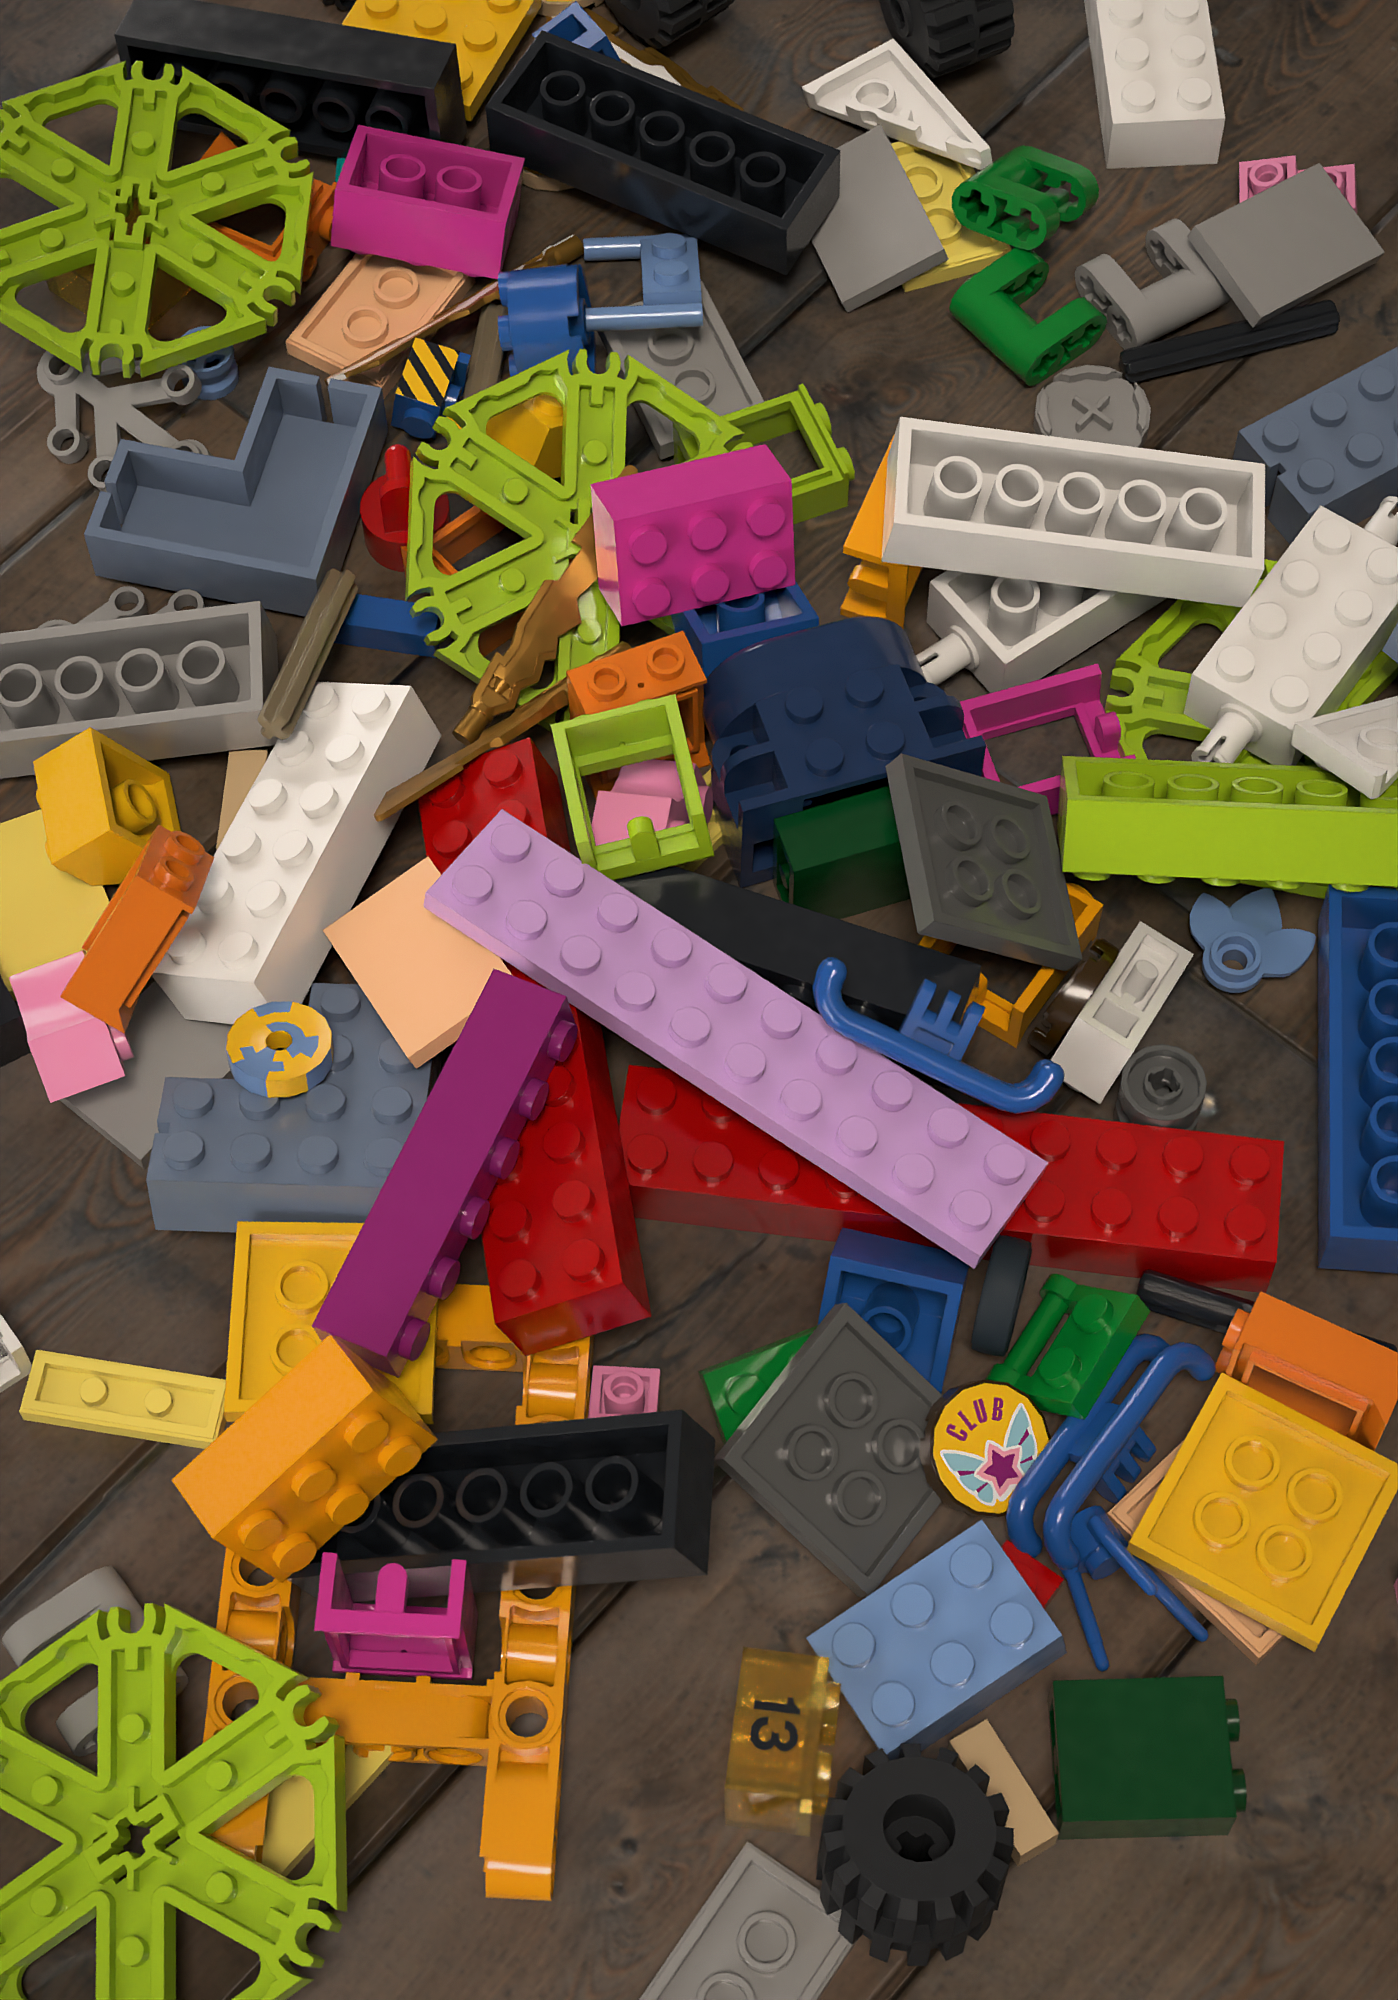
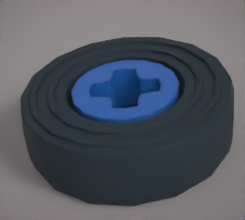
[971,1235,1032,1357]

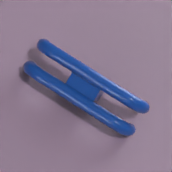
[812,957,1065,1114]
[1006,1334,1216,1570]

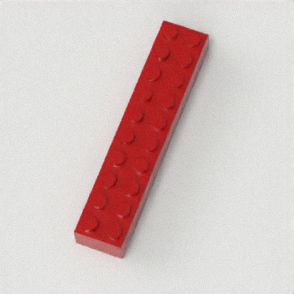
[418,737,652,1356]
[619,1065,1284,1293]

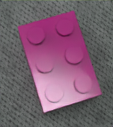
[330,125,525,279]
[590,444,796,626]

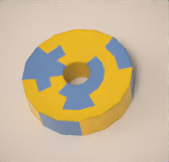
[226,1001,334,1098]

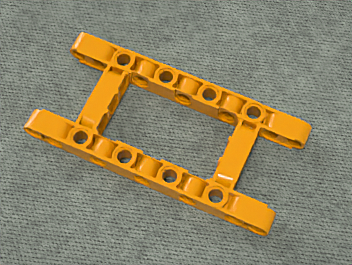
[203,1284,594,1901]

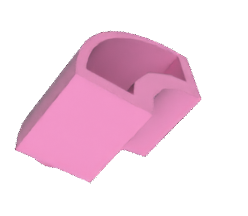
[592,759,713,846]
[9,950,134,1103]

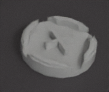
[1033,365,1151,448]

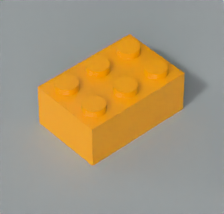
[172,1334,438,1583]

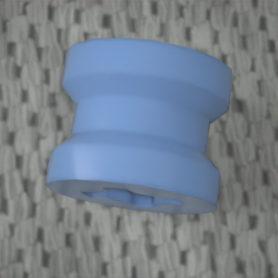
[181,326,239,400]

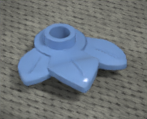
[1189,887,1316,993]

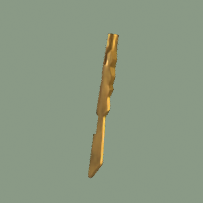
[452,465,638,746]
[374,641,632,822]

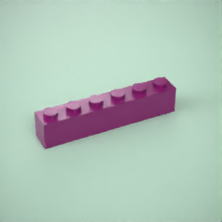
[312,969,578,1378]

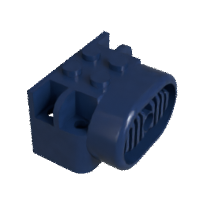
[702,616,986,888]

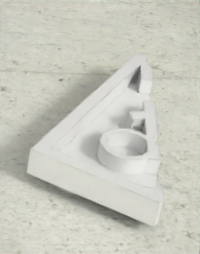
[802,39,992,170]
[1291,696,1398,799]

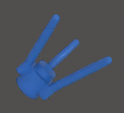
[1059,1506,1209,1671]

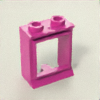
[960,663,1136,815]
[314,1552,478,1680]

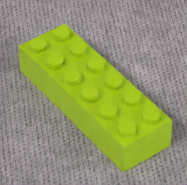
[1057,756,1398,892]

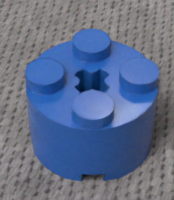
[498,264,596,377]

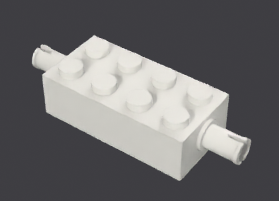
[1184,496,1398,766]
[916,570,1167,693]

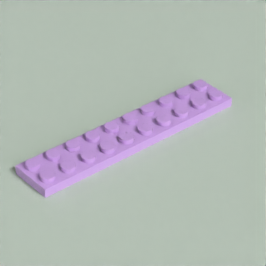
[423,809,1048,1269]

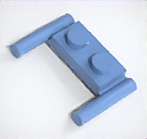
[583,233,703,332]

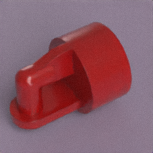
[360,444,451,572]

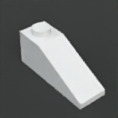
[1051,921,1194,1104]

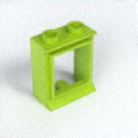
[673,383,855,525]
[551,694,715,881]

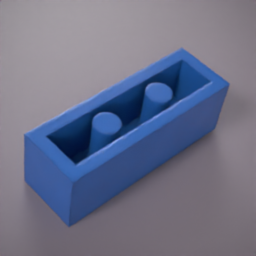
[334,594,441,658]

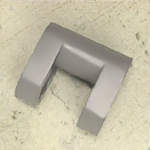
[1075,218,1231,350]
[2,1566,189,1757]

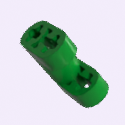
[952,145,1099,250]
[949,247,1107,386]

